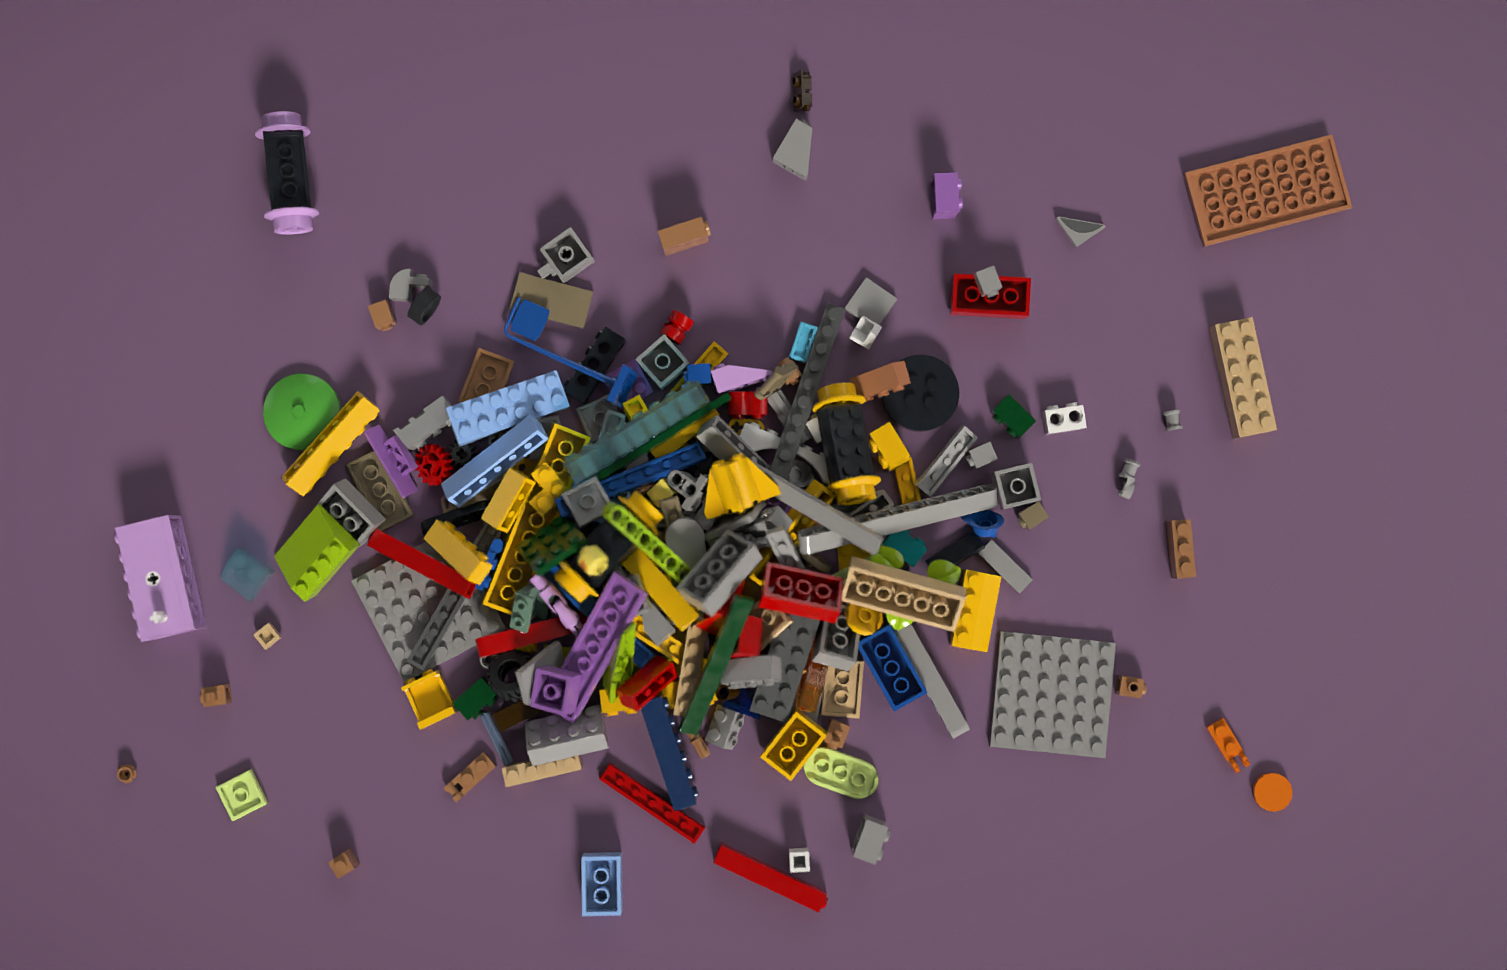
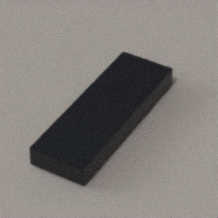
[925,531,985,566]

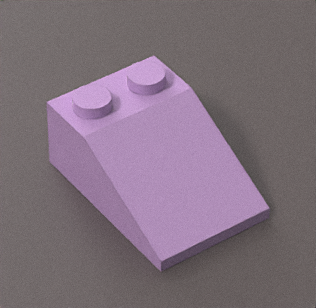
[711,363,772,397]

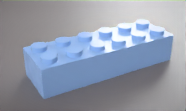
[446,370,570,447]

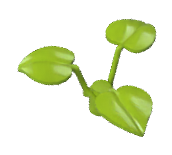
[871,546,961,631]

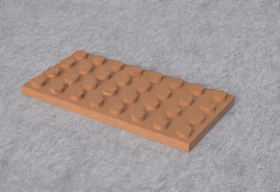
[1183,134,1352,247]

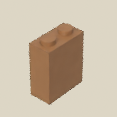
[658,216,711,256]

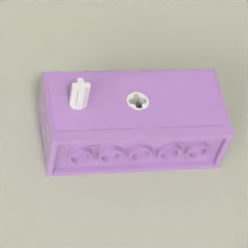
[114,515,207,642]

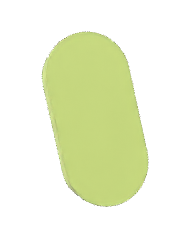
[803,746,878,799]

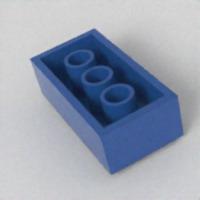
[858,624,928,711]

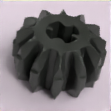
[448,440,480,469]

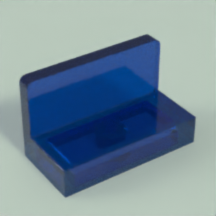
[723,688,761,719]

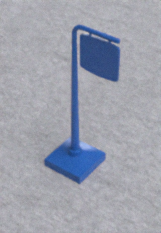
[504,297,638,409]

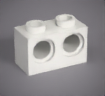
[1042,402,1087,435]

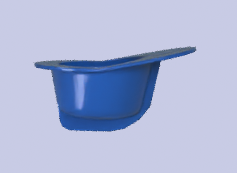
[960,509,1004,538]

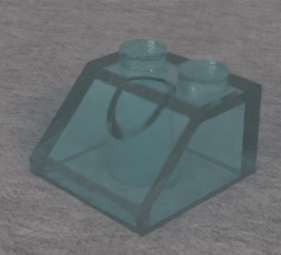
[220,548,275,602]

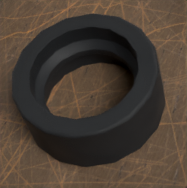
[407,287,441,325]

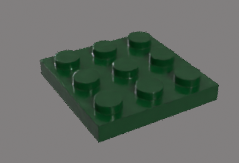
[515,516,588,577]

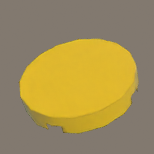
[845,603,883,636]

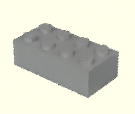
[677,530,762,617]
[525,704,609,766]

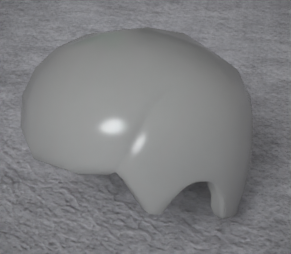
[787,460,814,489]

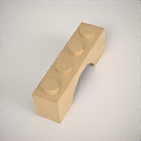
[501,755,584,787]

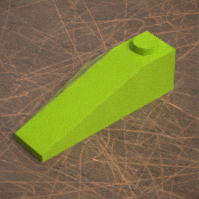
[603,622,636,704]

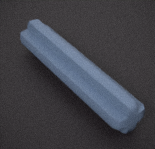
[480,711,513,766]

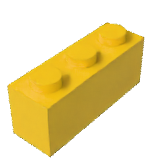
[481,468,536,533]

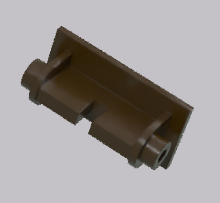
[792,69,812,112]

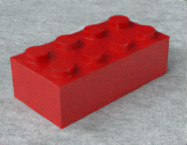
[950,273,1031,319]
[758,562,844,623]

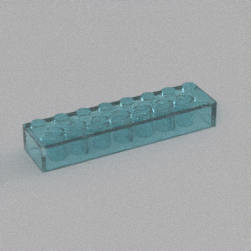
[563,380,710,485]

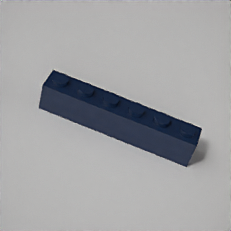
[641,691,699,811]

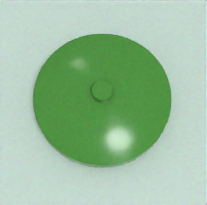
[263,374,341,450]

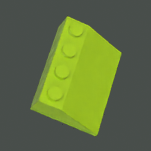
[274,504,360,602]

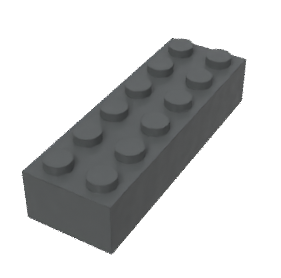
[750,614,820,723]

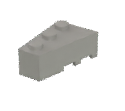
[393,396,452,451]

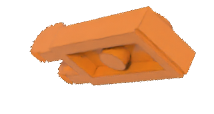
[1206,718,1250,773]

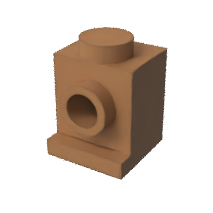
[1115,675,1147,698]

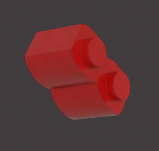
[728,391,767,420]

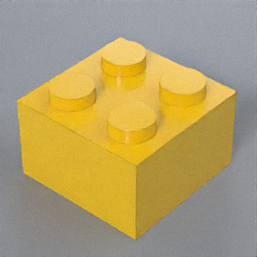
[868,422,910,472]

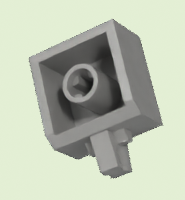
[537,227,595,283]

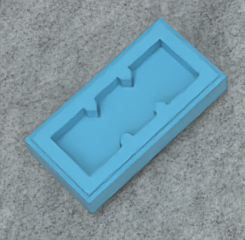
[789,322,819,364]

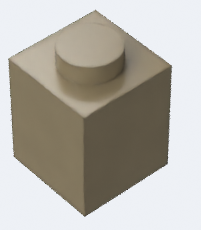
[1017,501,1049,530]

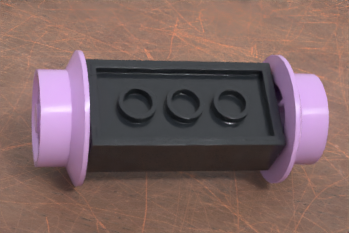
[255,111,319,235]

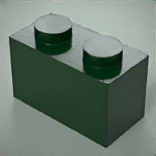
[991,394,1036,439]
[452,676,498,721]

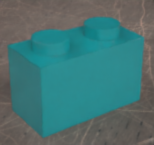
[882,530,928,568]

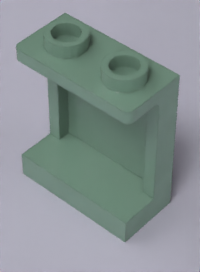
[510,582,554,633]

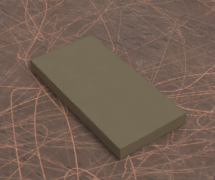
[510,272,594,329]
[346,450,415,532]

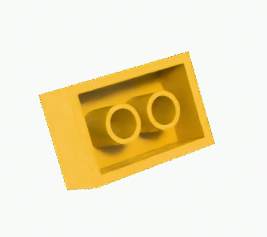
[760,708,827,781]

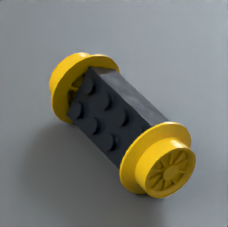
[812,383,881,506]
[553,490,664,603]

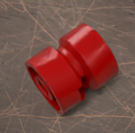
[660,309,694,345]

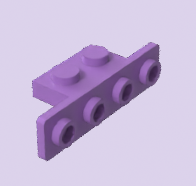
[364,425,418,498]

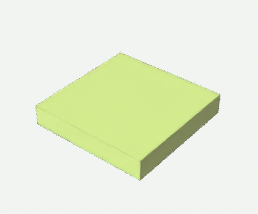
[215,769,268,822]

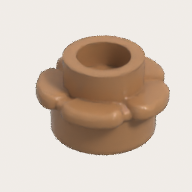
[117,764,137,783]

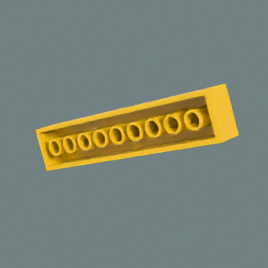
[481,423,591,615]

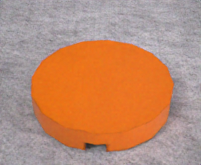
[1253,773,1293,812]

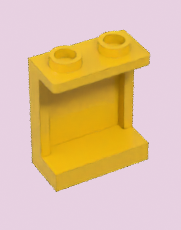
[401,669,458,730]

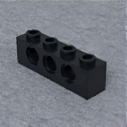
[564,327,626,404]

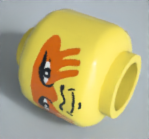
[578,545,608,575]

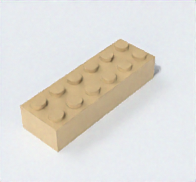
[1209,317,1277,439]
[842,556,966,632]

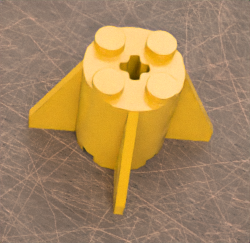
[704,453,781,520]

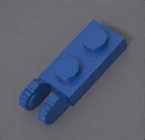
[475,538,504,591]

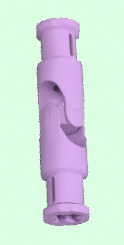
[528,574,584,640]

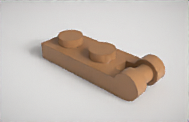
[443,751,497,802]

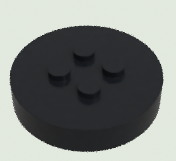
[882,354,959,432]

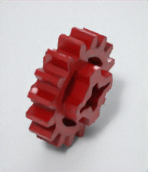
[415,444,453,486]

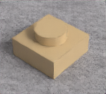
[253,622,282,650]

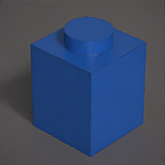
[684,363,712,386]

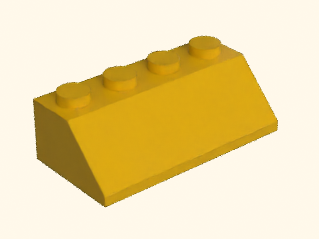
[949,569,1001,652]

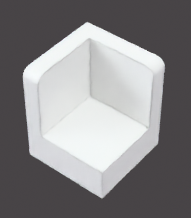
[849,316,882,350]

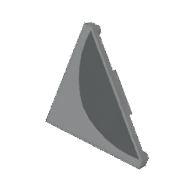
[1056,217,1106,248]

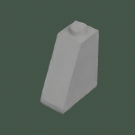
[773,119,812,181]

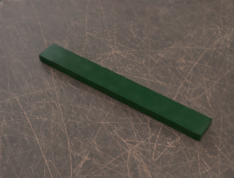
[596,393,732,481]
[678,595,754,735]

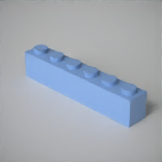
[441,415,549,508]

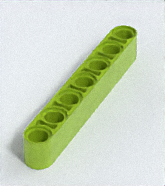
[602,502,692,584]

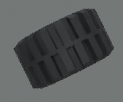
[486,649,531,702]

